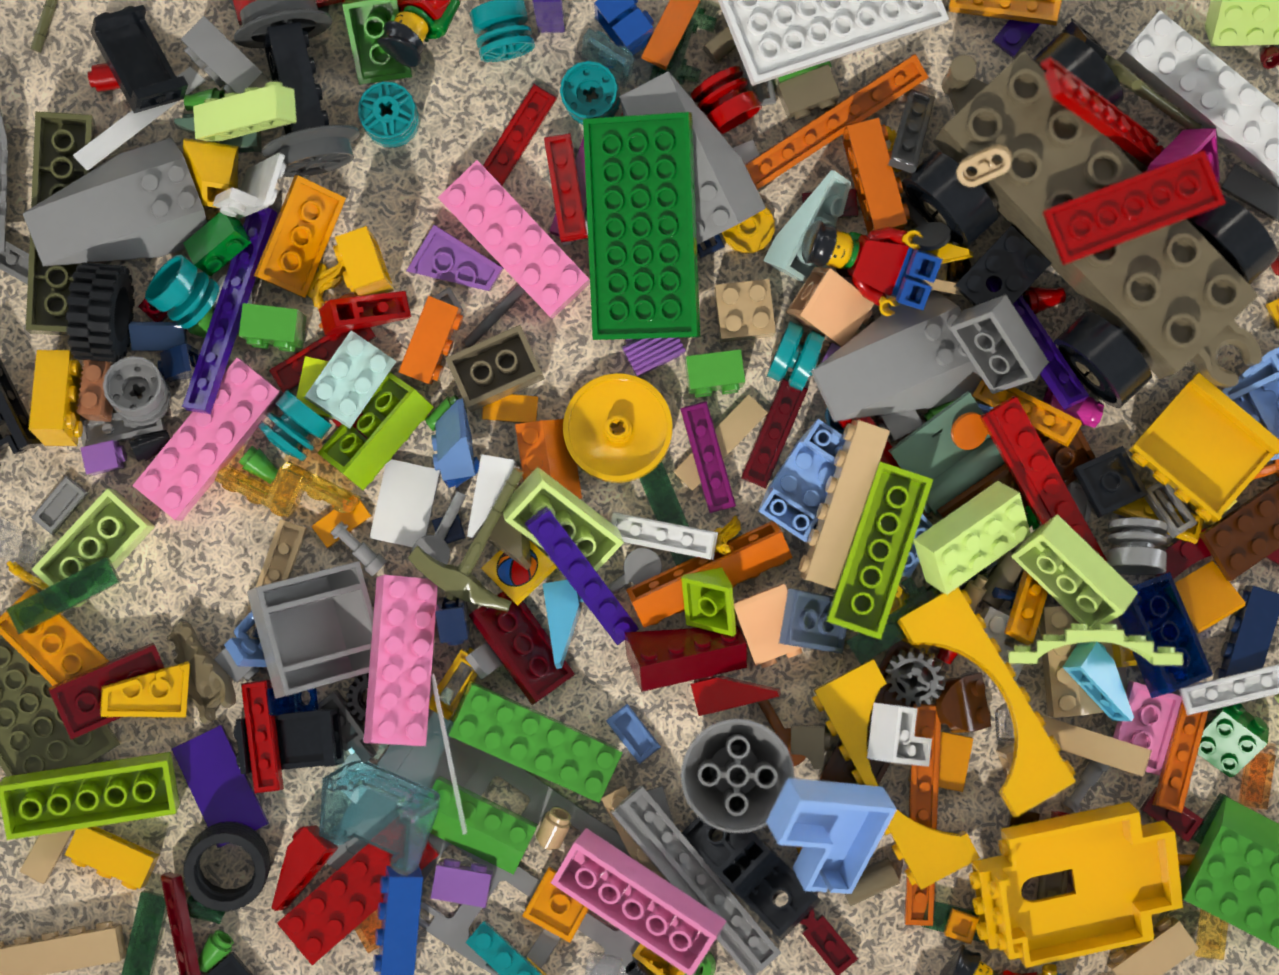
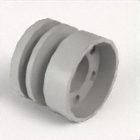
[103,356,171,426]
[1107,517,1168,575]

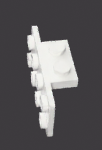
[213,153,286,220]

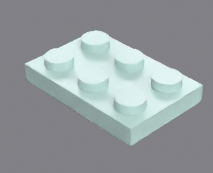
[304,330,397,429]

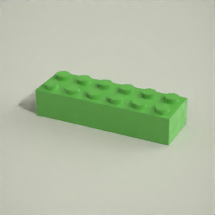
[446,681,623,803]

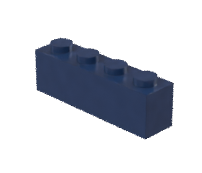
[1213,586,1279,701]

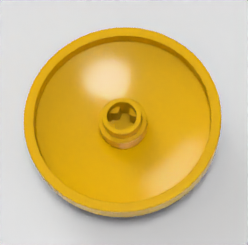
[563,373,673,483]

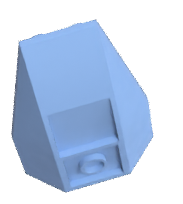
[758,419,933,578]

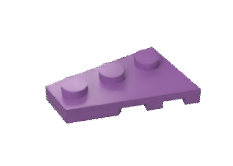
[406,225,504,291]

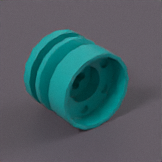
[469,0,535,62]
[560,61,620,125]
[358,82,420,148]
[145,255,220,329]
[258,390,333,462]

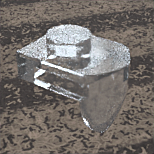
[995,702,1014,741]

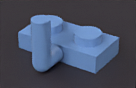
[224,611,267,667]

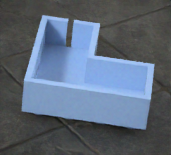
[766,778,897,894]

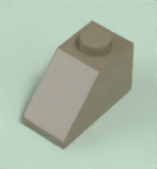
[488,514,531,570]

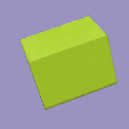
[681,568,736,636]

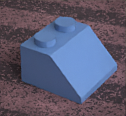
[431,399,476,481]

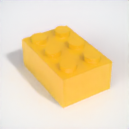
[333,226,395,296]
[29,350,84,446]

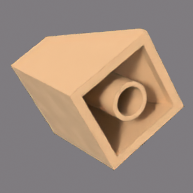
[786,267,874,347]
[734,584,803,668]

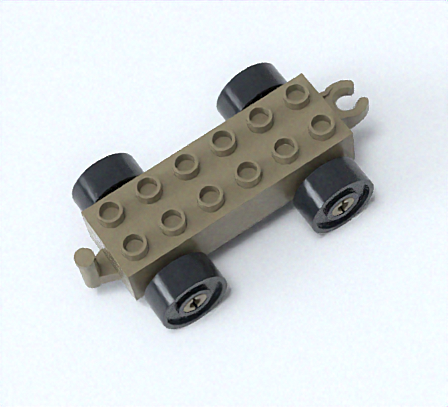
[902,33,1278,408]

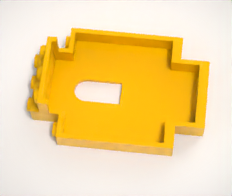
[969,802,1183,968]

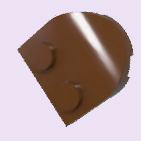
[936,672,991,733]

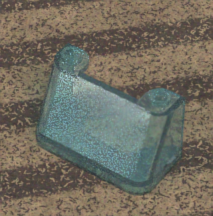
[319,760,440,876]

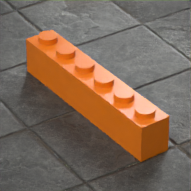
[626,521,793,628]

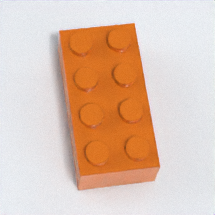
[842,118,910,234]

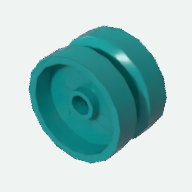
[766,321,825,391]

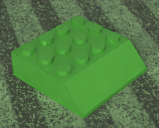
[1181,796,1279,949]

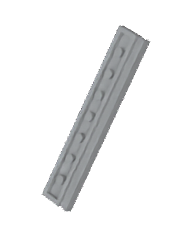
[610,785,781,975]

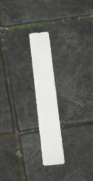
[73,67,206,170]
[431,673,467,835]

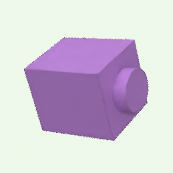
[80,440,127,476]

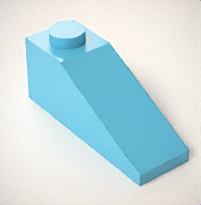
[543,580,584,669]
[1063,642,1134,721]

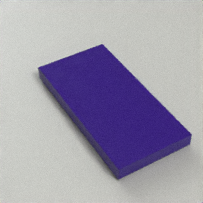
[171,724,269,848]

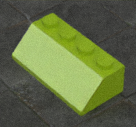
[318,372,434,490]

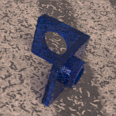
[267,688,318,716]

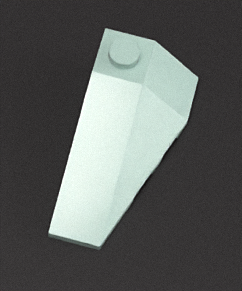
[763,170,851,283]

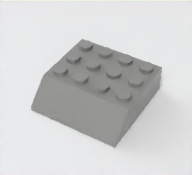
[247,561,374,699]

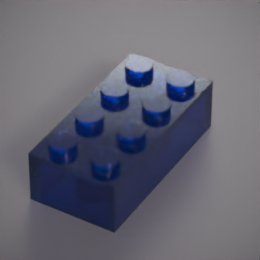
[1118,572,1213,698]

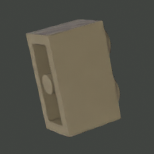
[776,64,840,121]

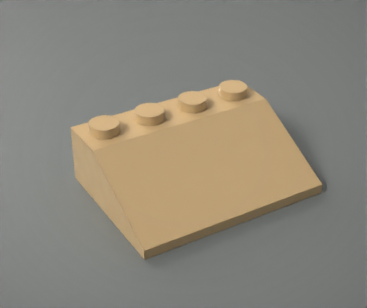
[1039,605,1128,718]

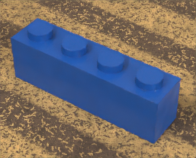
[373,866,423,975]

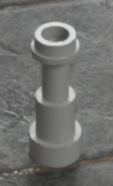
[330,521,387,576]
[1063,759,1110,812]

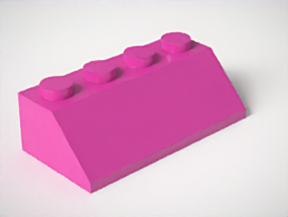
[1147,128,1220,182]

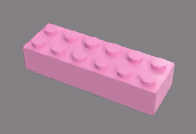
[437,160,590,319]
[132,358,284,521]
[363,575,438,746]
[551,828,726,975]

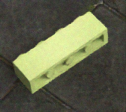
[193,82,296,143]

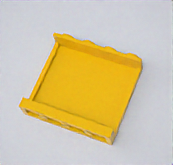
[1129,373,1279,522]

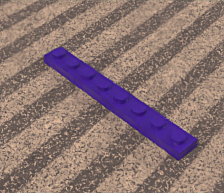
[182,208,278,414]

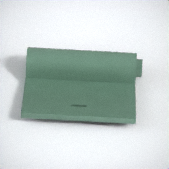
[888,391,1005,515]

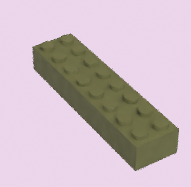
[26,111,95,336]

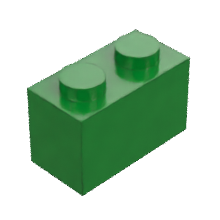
[183,212,251,276]

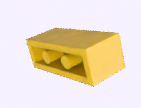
[65,826,160,890]

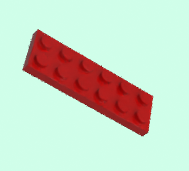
[1042,150,1226,266]
[277,812,440,965]

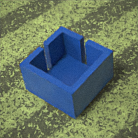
[594,0,654,60]

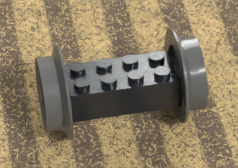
[234,0,360,177]

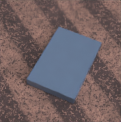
[779,588,847,654]

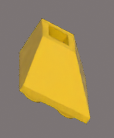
[183,138,238,208]

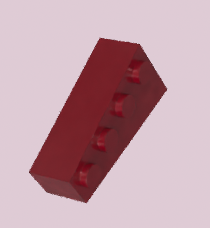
[625,626,747,692]

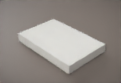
[370,459,440,547]

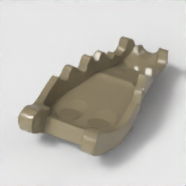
[166,621,236,725]

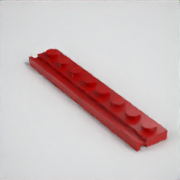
[1041,57,1164,167]
[979,396,1107,562]

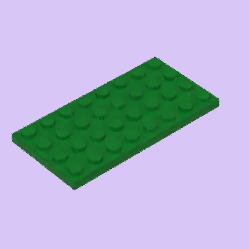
[583,112,700,340]

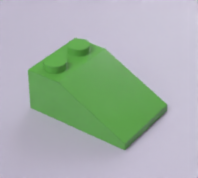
[342,0,412,85]

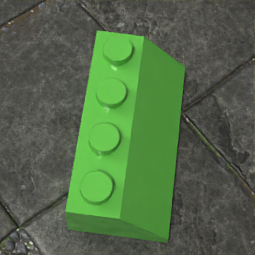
[415,776,538,875]

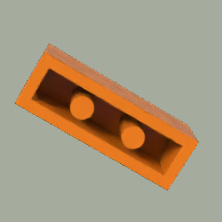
[399,296,464,385]

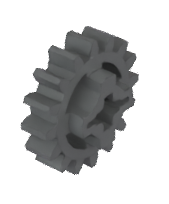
[885,647,946,707]

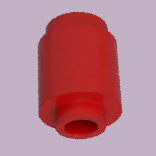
[88,63,121,92]

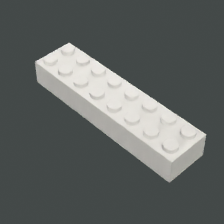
[1119,10,1279,189]

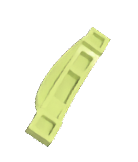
[1008,623,1183,665]

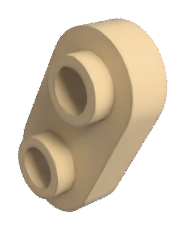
[957,144,1012,187]

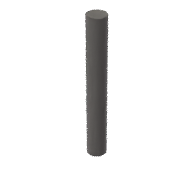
[462,284,526,348]

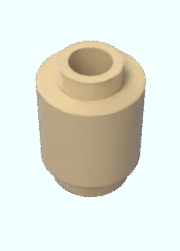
[536,807,571,850]

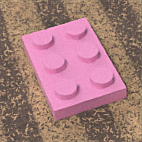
[1113,680,1182,776]

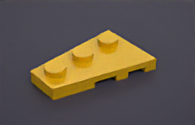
[100,661,190,717]

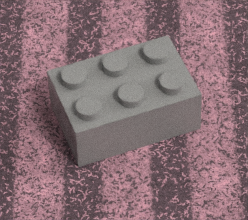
[181,16,269,93]
[949,294,1049,394]

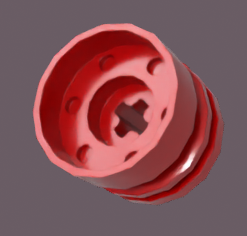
[690,66,762,134]

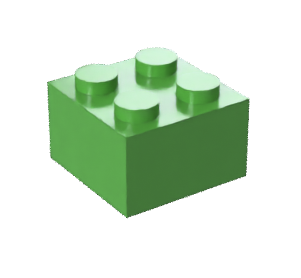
[239,303,307,352]
[685,349,745,398]

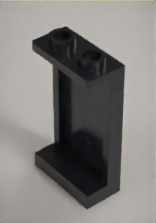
[91,5,188,113]
[234,708,344,774]

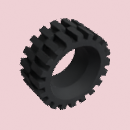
[66,263,135,362]

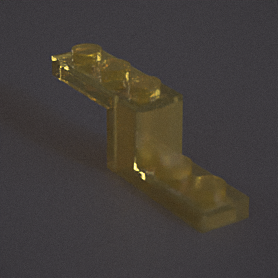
[215,461,361,517]

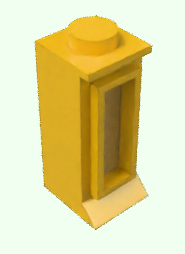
[429,647,478,720]

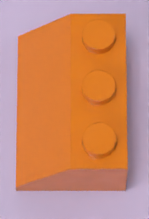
[515,419,582,499]

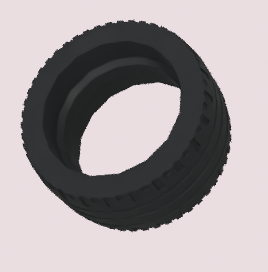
[184,821,270,911]

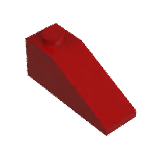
[319,291,411,335]
[691,675,781,716]
[271,825,338,911]

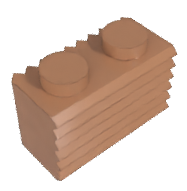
[76,360,113,422]

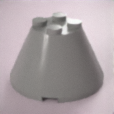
[681,719,794,833]

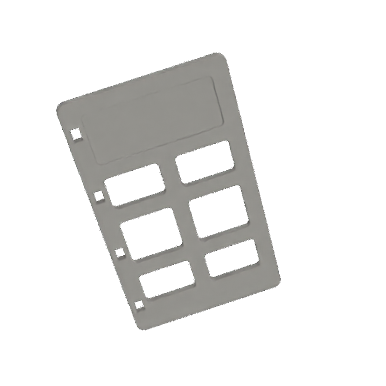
[326,709,641,975]

